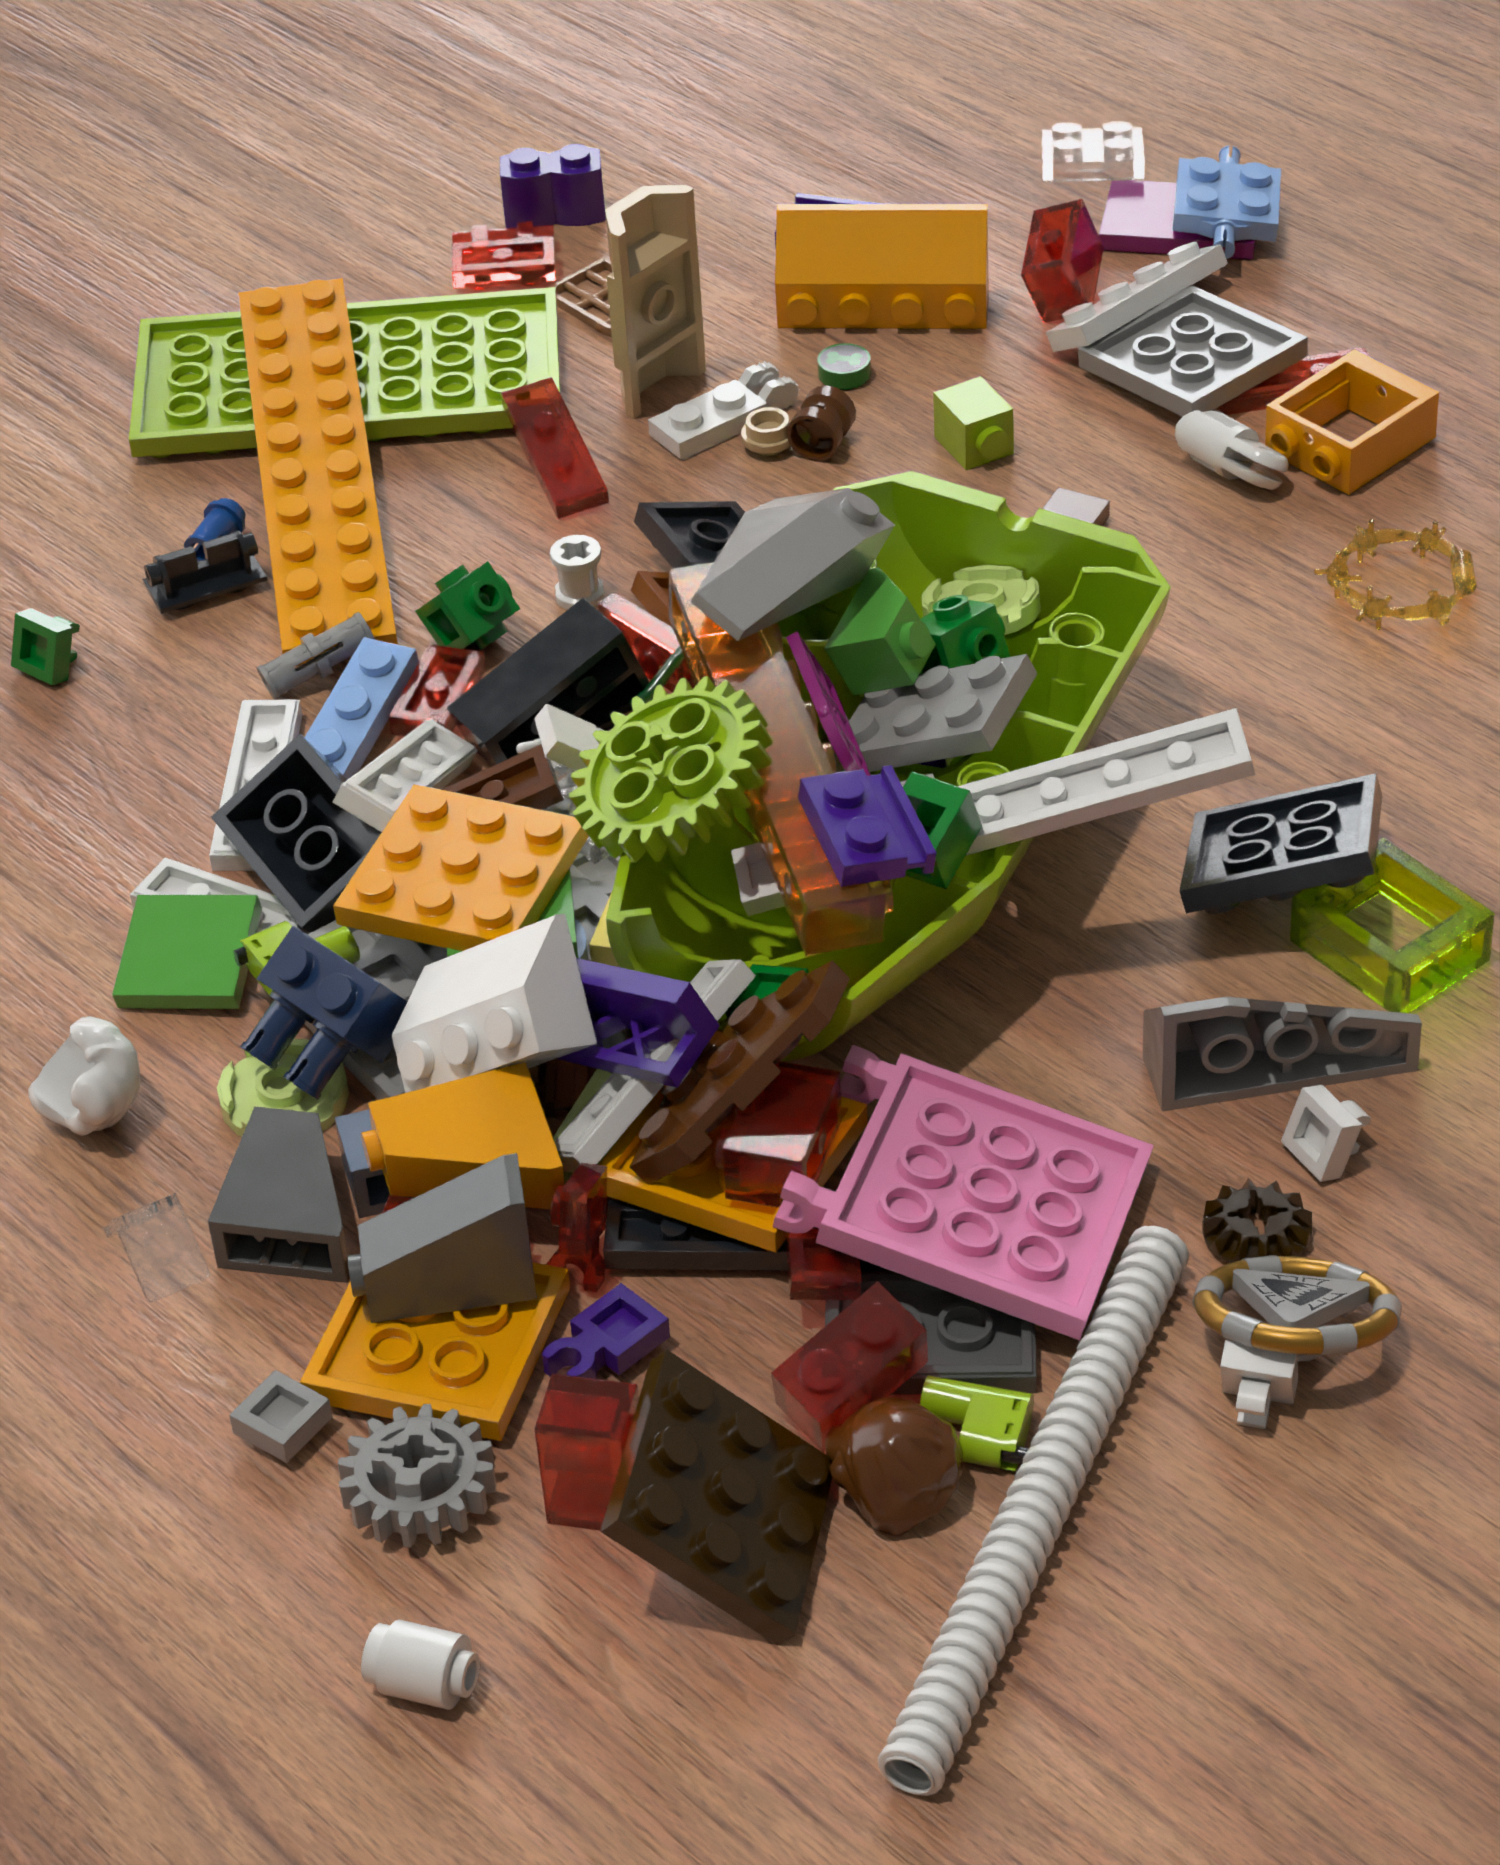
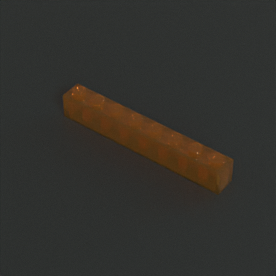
[668,563,894,956]

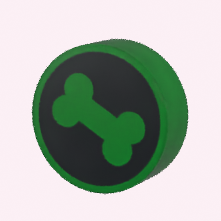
[817,343,871,390]

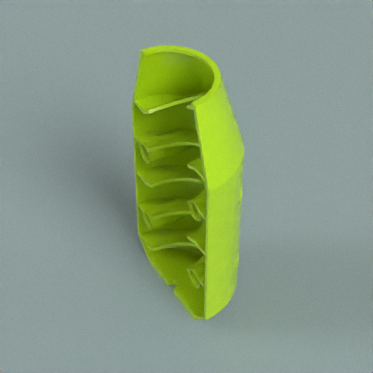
[606,471,1171,1061]

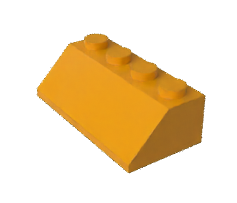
[775,204,989,329]

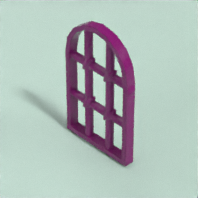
[786,631,871,776]

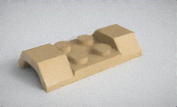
[605,185,706,419]

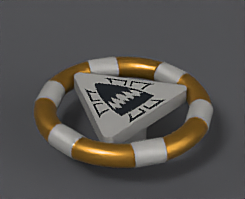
[1192,1255,1402,1362]

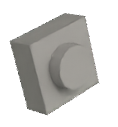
[229,1370,333,1463]

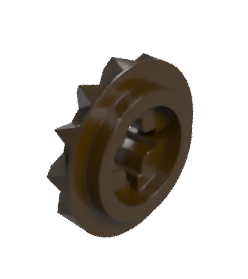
[1202,1177,1312,1263]

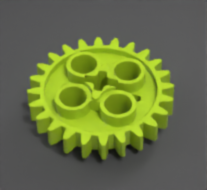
[569,676,773,863]

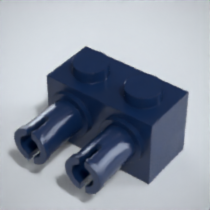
[240,925,407,1100]

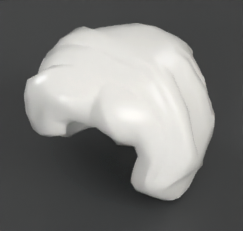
[28,1016,140,1136]

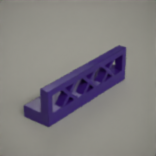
[556,958,720,1088]

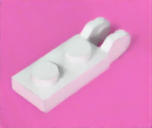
[648,361,800,461]

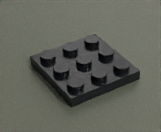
[1179,773,1382,914]

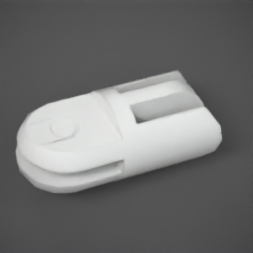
[1175,410,1289,490]

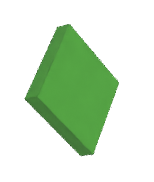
[112,895,262,1009]

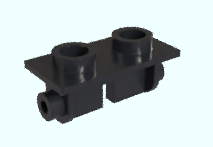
[142,530,268,614]

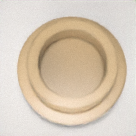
[741,407,791,456]

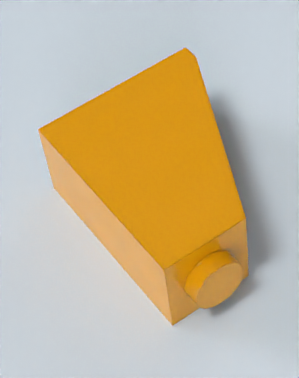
[361,1062,566,1210]

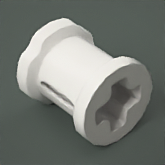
[550,535,604,610]

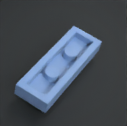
[304,637,420,780]

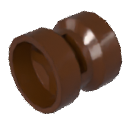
[787,385,856,461]

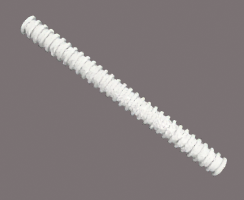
[878,1226,1189,1796]

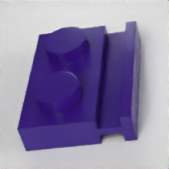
[798,765,937,887]

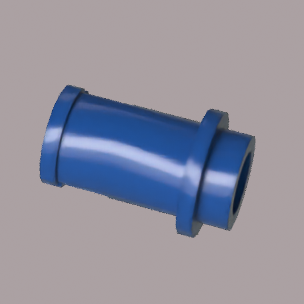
[184,498,246,562]

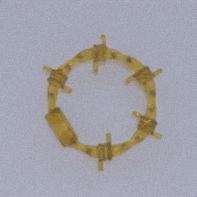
[1314,519,1477,630]

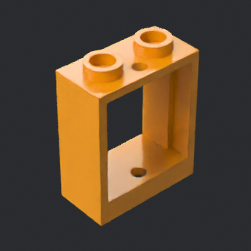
[1265,349,1439,495]

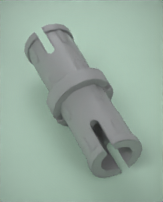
[256,612,375,699]

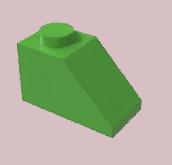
[824,567,936,695]

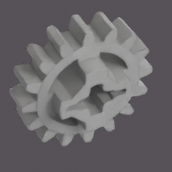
[338,1404,497,1547]

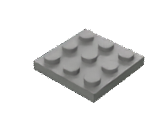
[1078,285,1308,417]

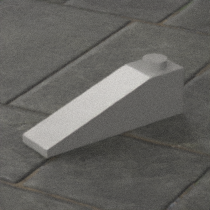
[691,488,895,641]
[1143,997,1422,1111]

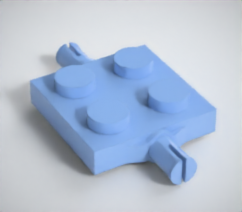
[1172,146,1281,259]

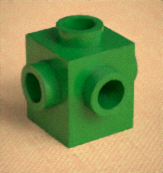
[415,561,521,659]
[920,595,1010,674]

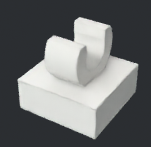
[1281,1085,1372,1182]
[1220,1340,1298,1429]

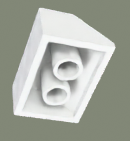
[392,914,597,1093]

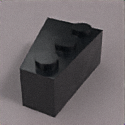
[447,598,650,766]

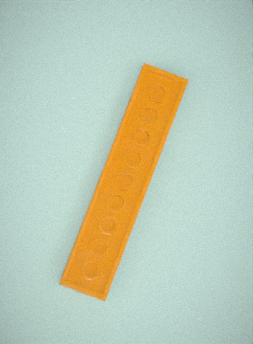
[238,278,398,665]

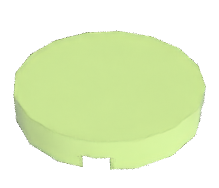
[922,565,1041,635]
[217,1039,349,1137]

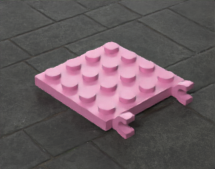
[773,1045,1154,1340]

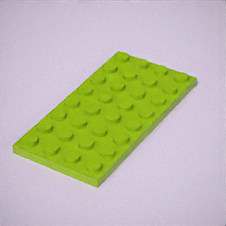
[129,287,562,458]

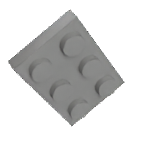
[826,654,1037,773]

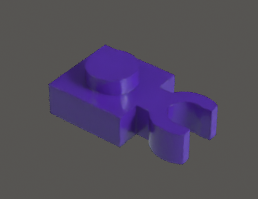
[542,1283,670,1396]

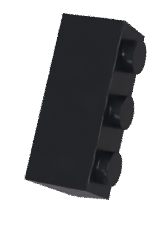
[211,734,382,933]

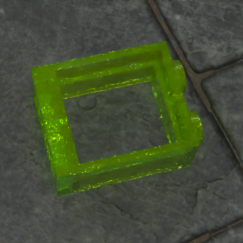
[1290,837,1495,1013]

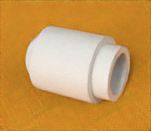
[361,1620,480,1710]

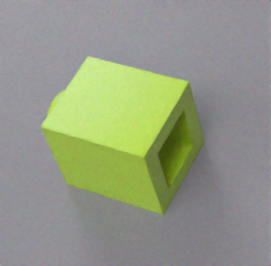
[933,376,1014,470]

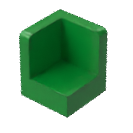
[903,771,982,889]

